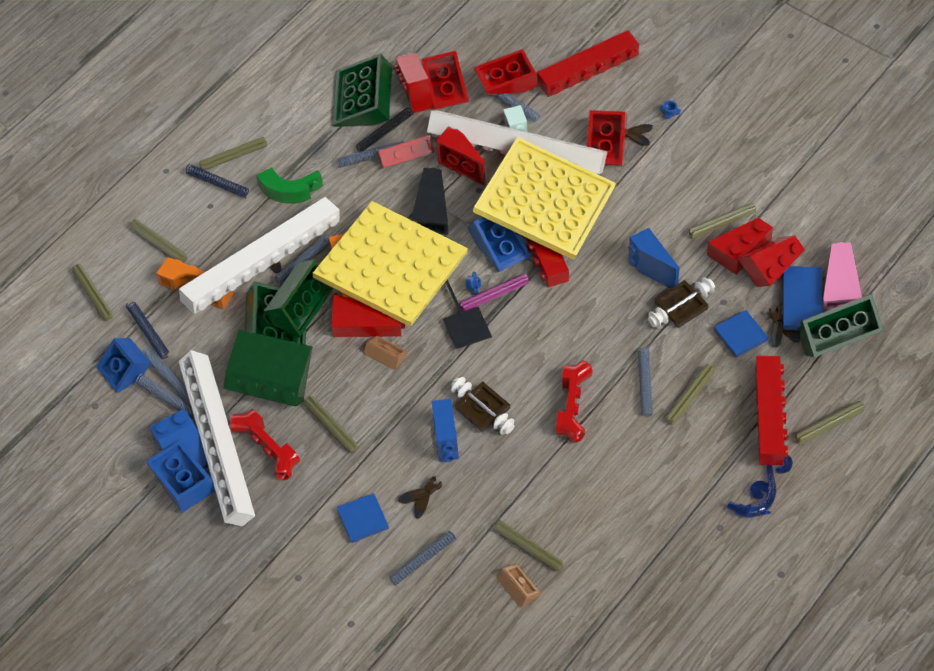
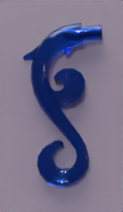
[727,455,793,518]

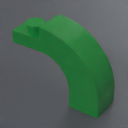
[256,167,323,204]

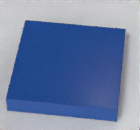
[714,310,768,358]
[337,493,389,543]

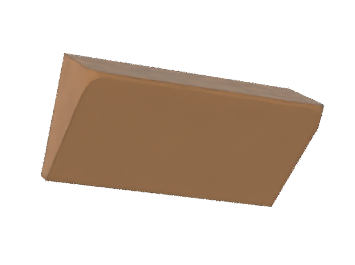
[364,336,408,370]
[497,564,541,607]

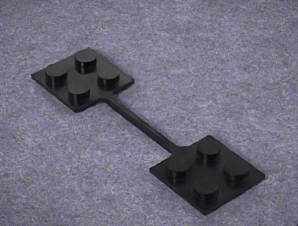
[443,236,492,349]

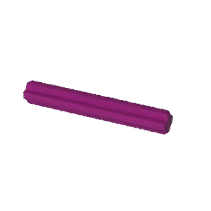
[460,274,529,311]

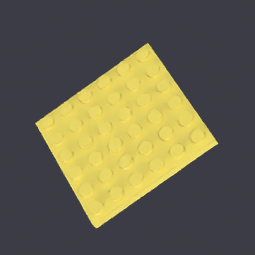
[473,137,616,260]
[313,201,468,327]

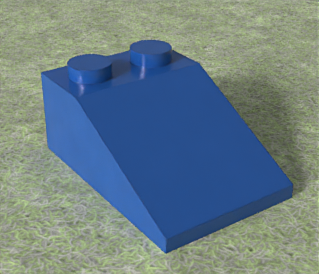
[467,217,531,272]
[628,228,679,288]
[149,409,208,469]
[146,440,215,513]

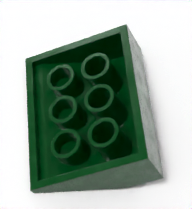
[333,53,392,127]
[245,281,306,345]
[223,329,313,407]

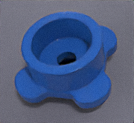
[659,100,681,119]
[466,272,481,294]

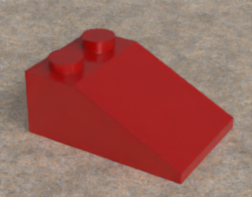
[474,49,538,94]
[422,51,469,110]
[587,110,628,166]
[436,126,486,185]

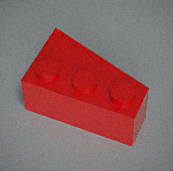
[394,53,433,113]
[707,217,773,275]
[737,235,805,287]

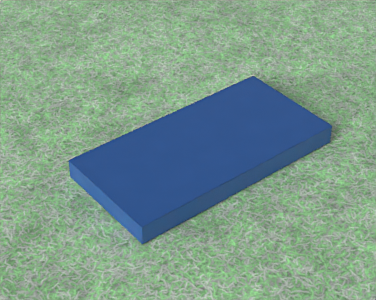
[783,266,822,330]

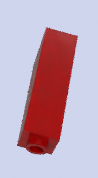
[331,295,405,338]

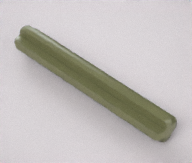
[199,137,267,170]
[689,203,757,239]
[130,219,187,263]
[72,264,113,321]
[666,364,715,425]
[304,396,358,453]
[795,401,865,444]
[495,520,563,572]

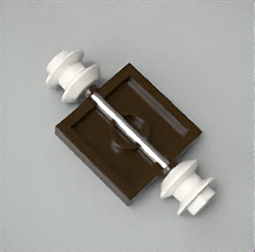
[648,277,715,328]
[451,377,514,435]

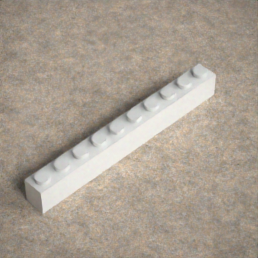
[427,110,607,174]
[179,197,339,314]
[179,350,255,526]

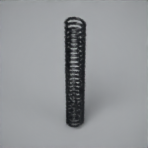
[356,107,414,152]

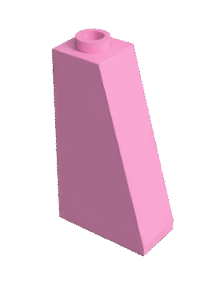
[822,242,862,312]

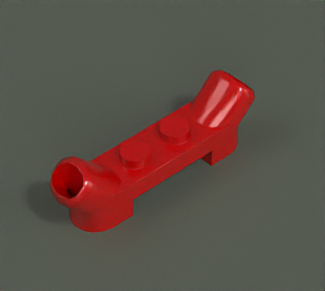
[556,360,593,443]
[230,409,300,480]

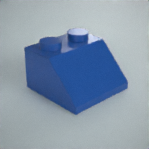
[96,338,151,392]

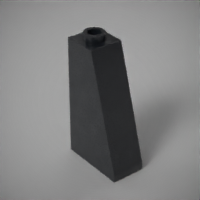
[411,167,449,235]

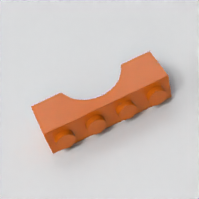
[156,257,235,310]

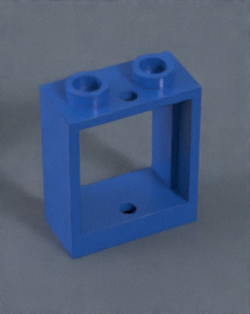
[432,398,459,462]

